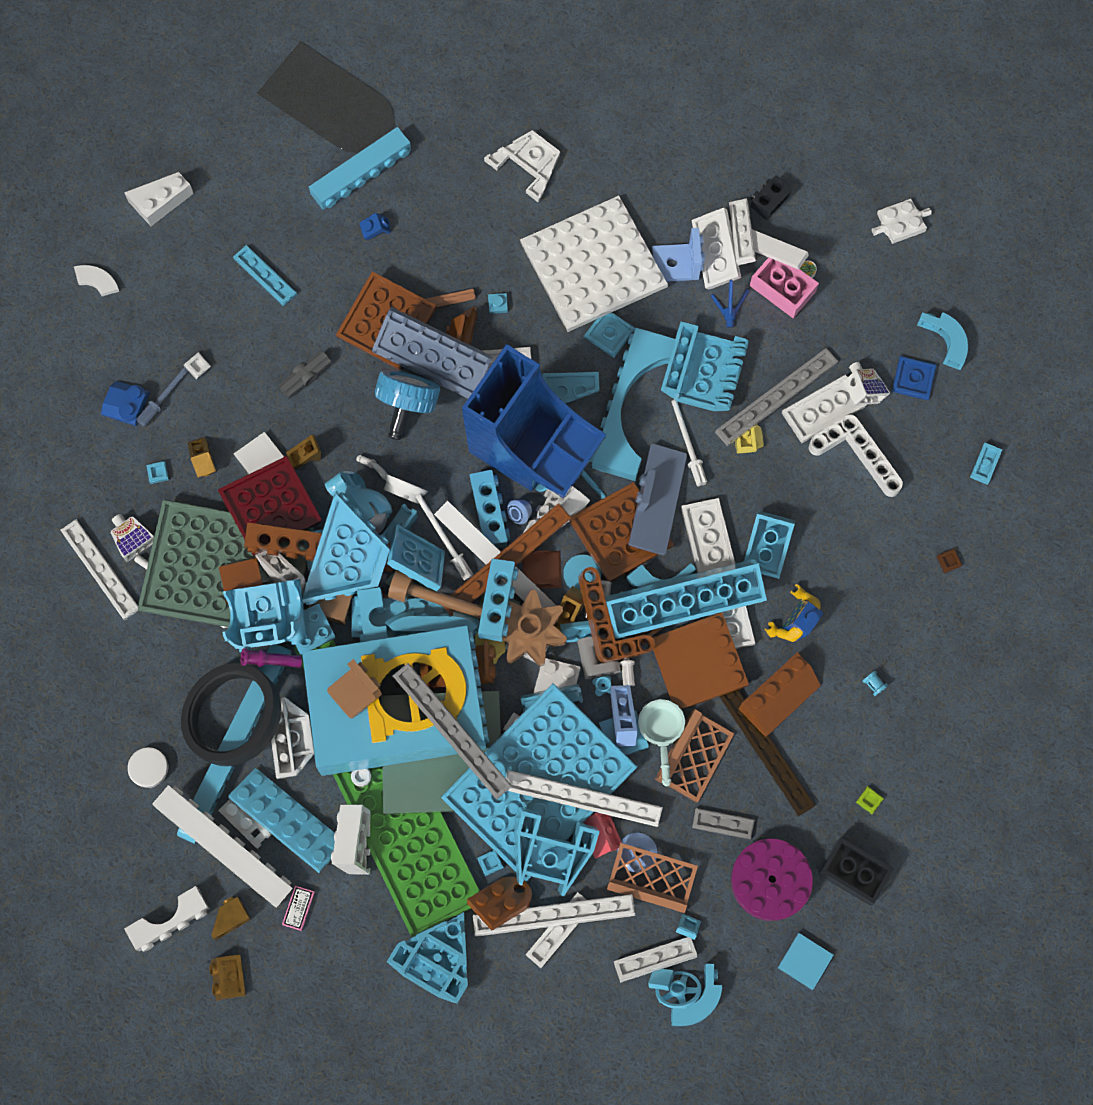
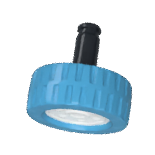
[375,369,440,440]

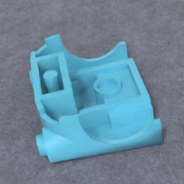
[223,579,307,652]

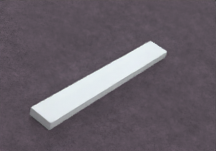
[434,501,556,608]
[506,770,663,827]
[473,894,635,936]

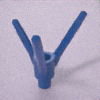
[711,279,749,328]

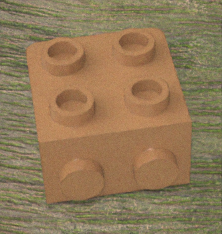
[327,659,382,719]

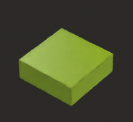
[856,786,884,814]

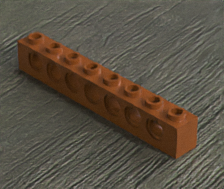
[244,523,394,572]

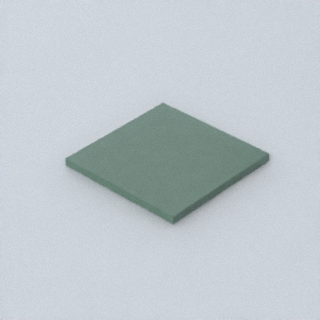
[381,691,501,814]

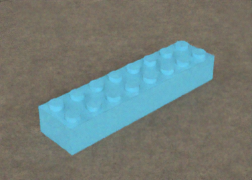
[605,559,767,639]

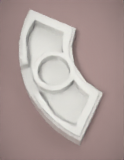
[74,265,119,296]

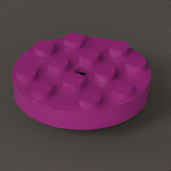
[731,839,813,921]

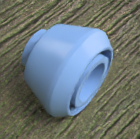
[507,500,532,525]

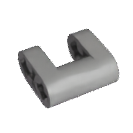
[577,634,621,679]

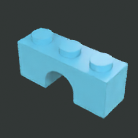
[354,587,389,642]

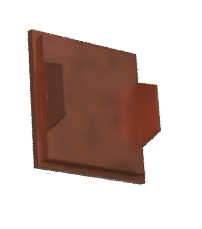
[522,550,562,588]

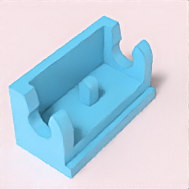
[383,504,418,543]

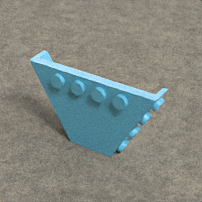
[302,490,390,605]

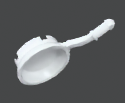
[356,455,428,504]

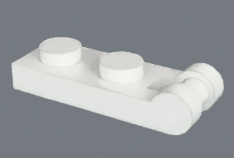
[218,799,272,849]

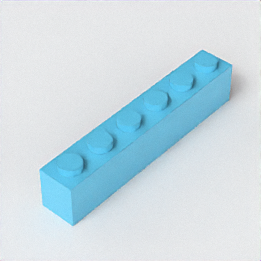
[309,127,411,210]

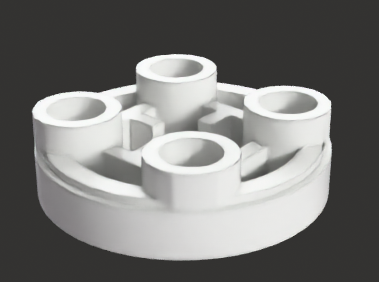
[128,747,169,788]

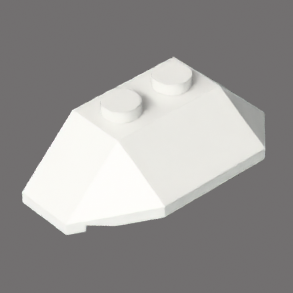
[271,698,314,779]

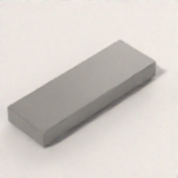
[692,808,754,840]

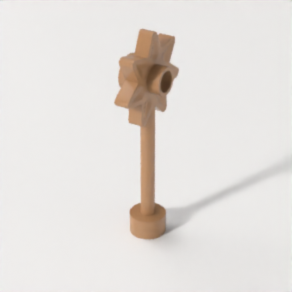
[388,570,567,666]

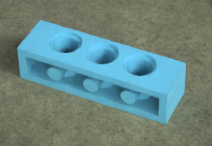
[470,470,511,548]
[478,559,518,642]

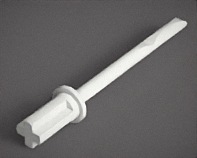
[671,399,707,486]
[415,494,473,580]
[619,592,635,686]

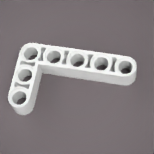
[809,415,903,497]

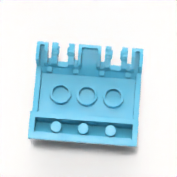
[661,322,749,411]

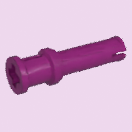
[241,648,302,668]

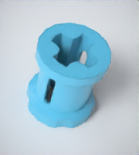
[862,671,888,696]

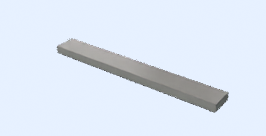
[715,348,838,446]
[393,663,512,800]

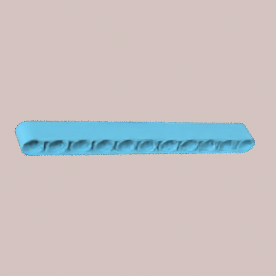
[177,644,291,844]

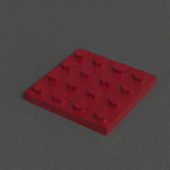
[218,456,322,557]

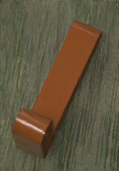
[578,567,655,663]

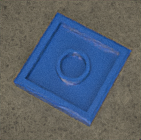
[892,356,936,400]

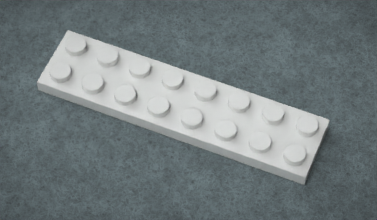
[681,498,755,649]

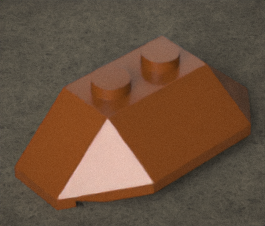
[446,306,478,345]

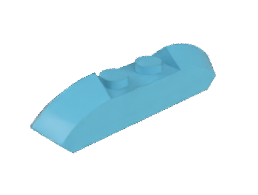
[384,611,480,637]

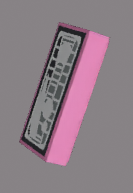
[282,886,315,931]

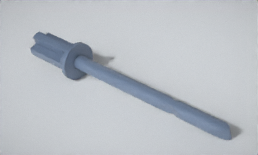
[136,351,202,427]

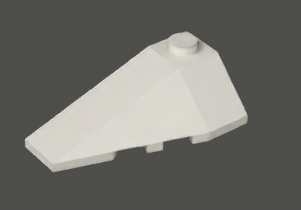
[524,486,590,532]

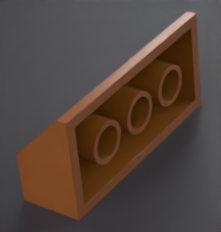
[739,652,821,737]

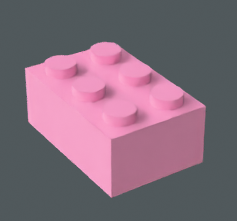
[750,258,819,318]

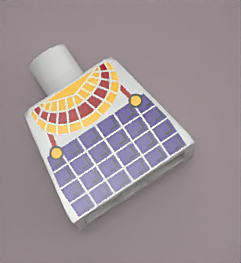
[845,362,890,405]
[111,514,154,562]

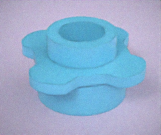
[592,675,611,696]

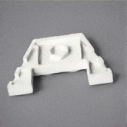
[484,130,560,203]

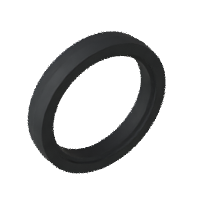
[181,663,281,767]

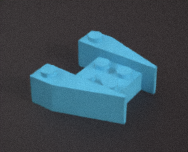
[514,807,600,896]

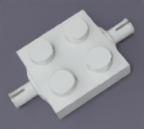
[872,199,932,244]

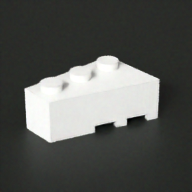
[125,172,194,226]
[331,805,370,875]

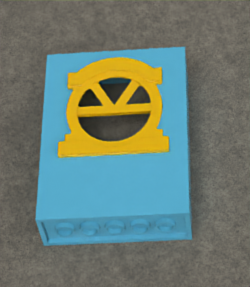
[302,626,490,776]

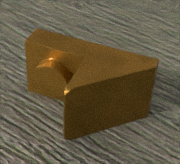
[286,434,321,469]

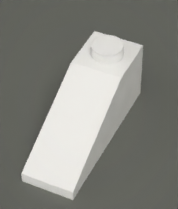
[255,551,306,595]

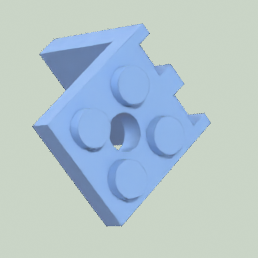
[652,228,705,282]

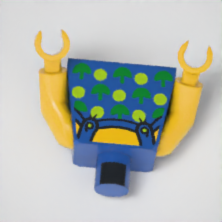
[764,584,823,642]

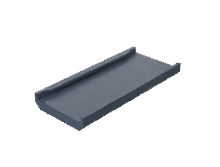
[372,307,493,398]

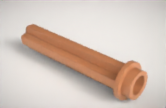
[425,289,475,307]

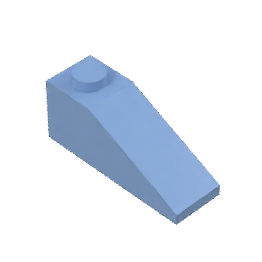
[610,685,637,747]

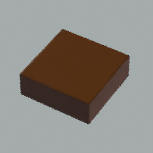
[936,549,963,574]

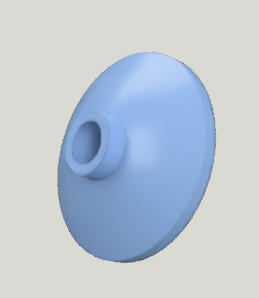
[617,833,657,873]

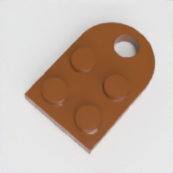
[467,877,532,931]

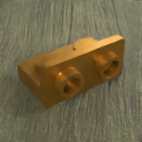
[209,955,245,1001]

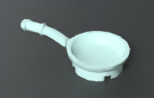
[638,699,685,786]

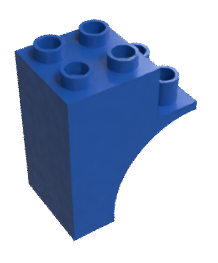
[462,344,606,499]

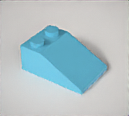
[744,511,795,579]

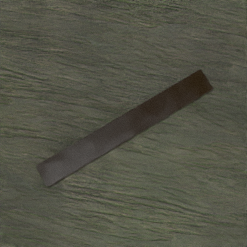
[719,690,815,817]

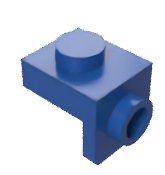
[359,213,391,240]

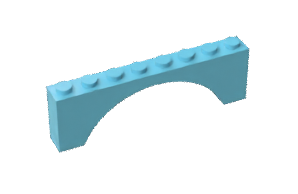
[590,328,675,481]

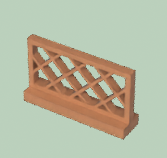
[654,709,734,802]
[607,843,698,913]

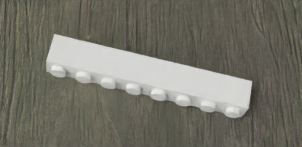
[152,785,292,908]

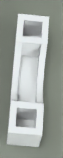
[125,886,210,952]

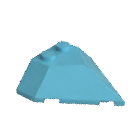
[387,913,468,1004]

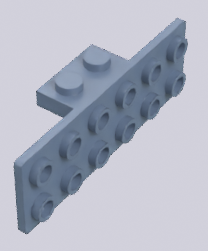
[629,444,687,556]

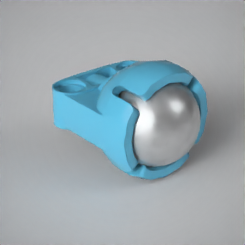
[325,471,393,534]

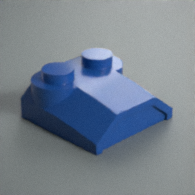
[101,381,150,426]

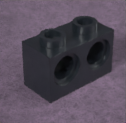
[750,175,792,220]

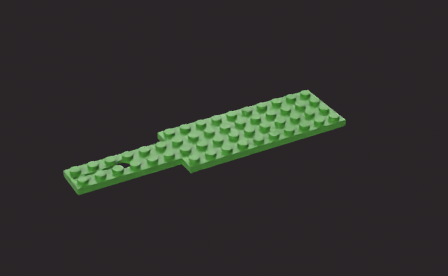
[293,640,479,937]

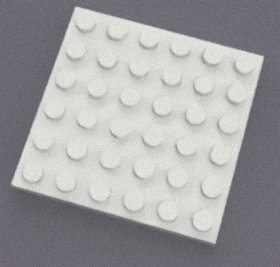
[520,196,668,332]

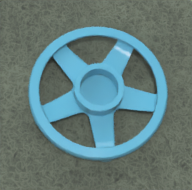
[656,971,702,1009]

